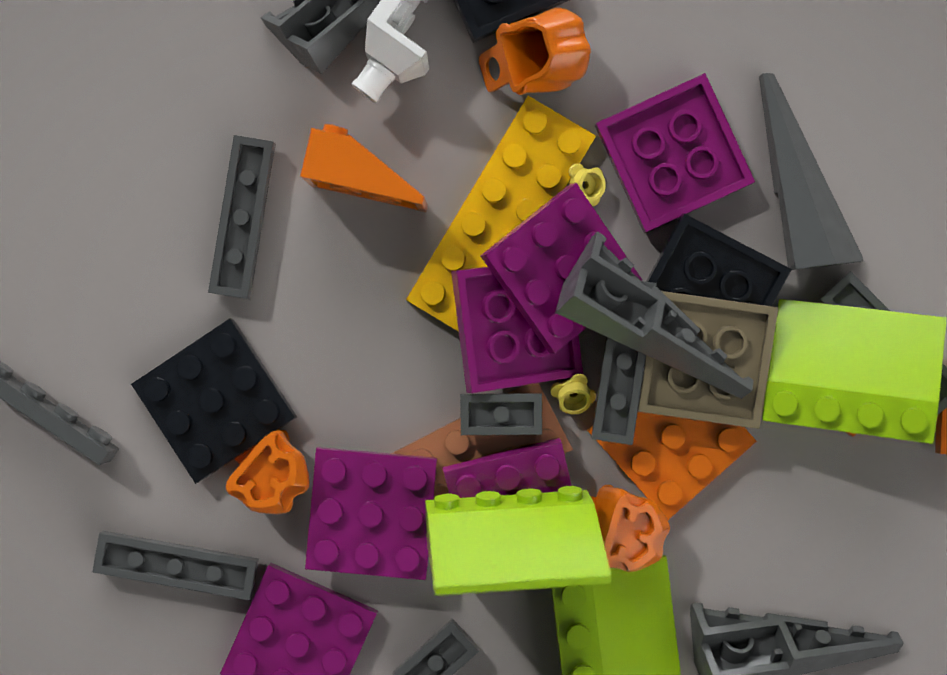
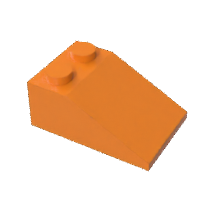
[300,124,428,213]

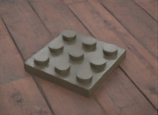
[638,291,778,429]

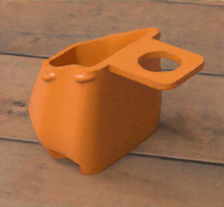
[479,8,591,95]
[226,430,310,514]
[591,484,670,572]

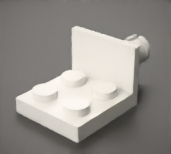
[351,0,430,104]

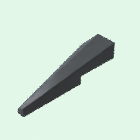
[261,0,381,74]
[759,73,864,271]
[555,231,753,399]
[690,603,904,675]

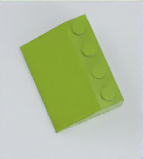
[762,299,947,444]
[425,486,611,596]
[551,555,681,675]

